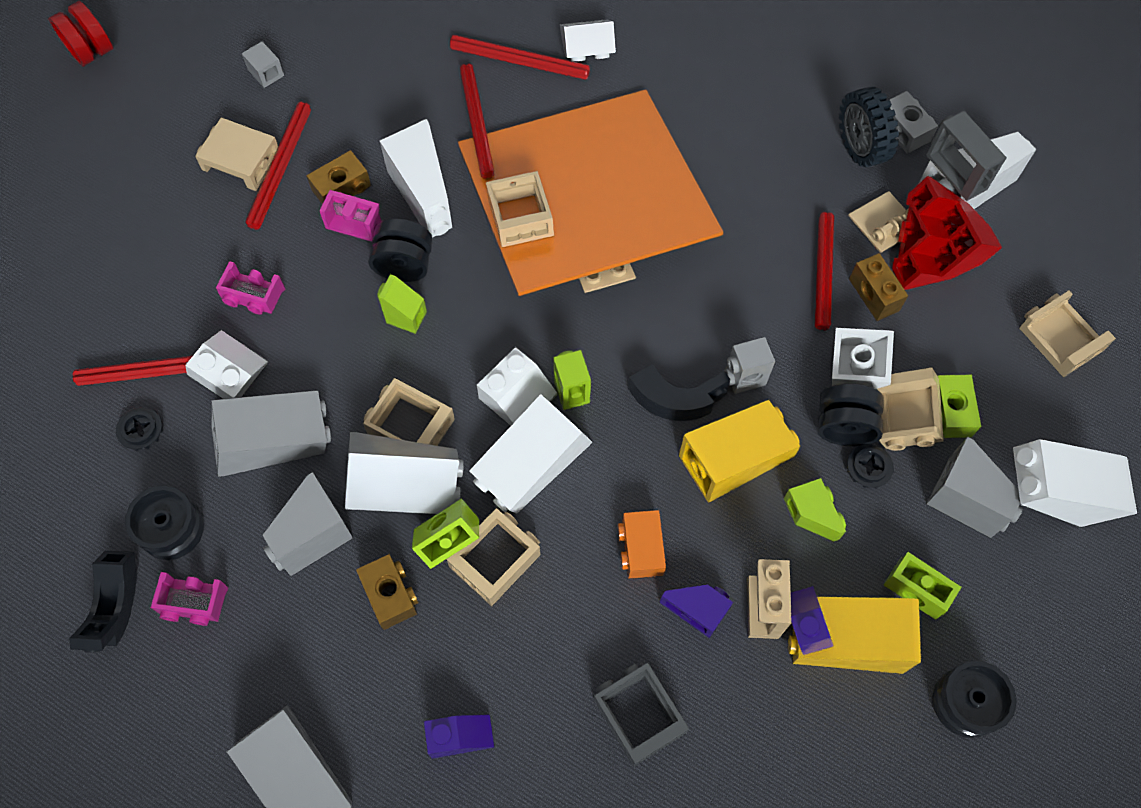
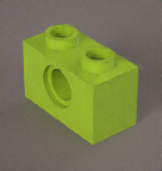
[553,350,591,410]
[938,375,981,438]
[412,499,479,569]
[883,552,961,620]

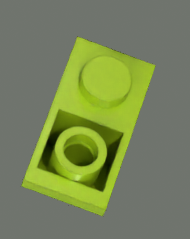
[378,274,427,334]
[784,478,846,542]

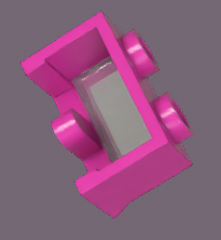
[320,190,381,242]
[216,261,285,315]
[151,572,228,626]

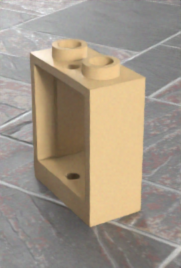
[486,171,554,247]
[363,378,455,446]
[446,508,540,606]

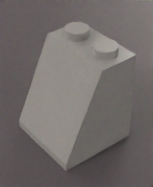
[927,437,1023,538]
[263,472,353,576]

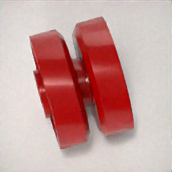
[48,0,113,67]

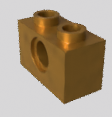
[306,150,371,205]
[849,253,908,321]
[356,554,418,630]

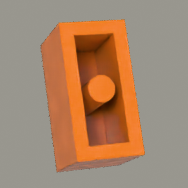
[618,510,666,579]

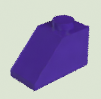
[660,585,733,638]
[790,586,833,655]
[424,715,495,759]

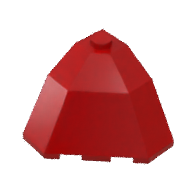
[892,176,1002,290]

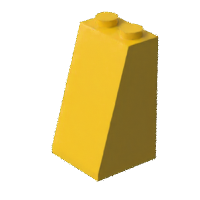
[679,400,800,503]
[788,597,921,674]

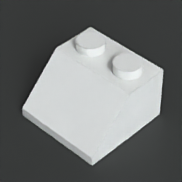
[560,20,616,61]
[832,328,894,389]
[185,330,268,399]
[477,347,557,425]

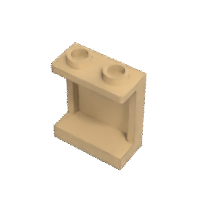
[195,118,278,191]
[1019,291,1116,377]
[877,368,944,451]
[747,559,791,639]

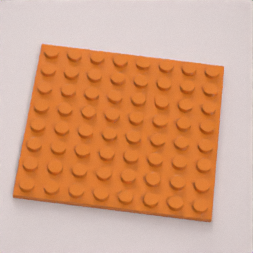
[458,90,723,296]

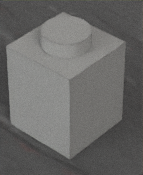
[242,42,284,88]

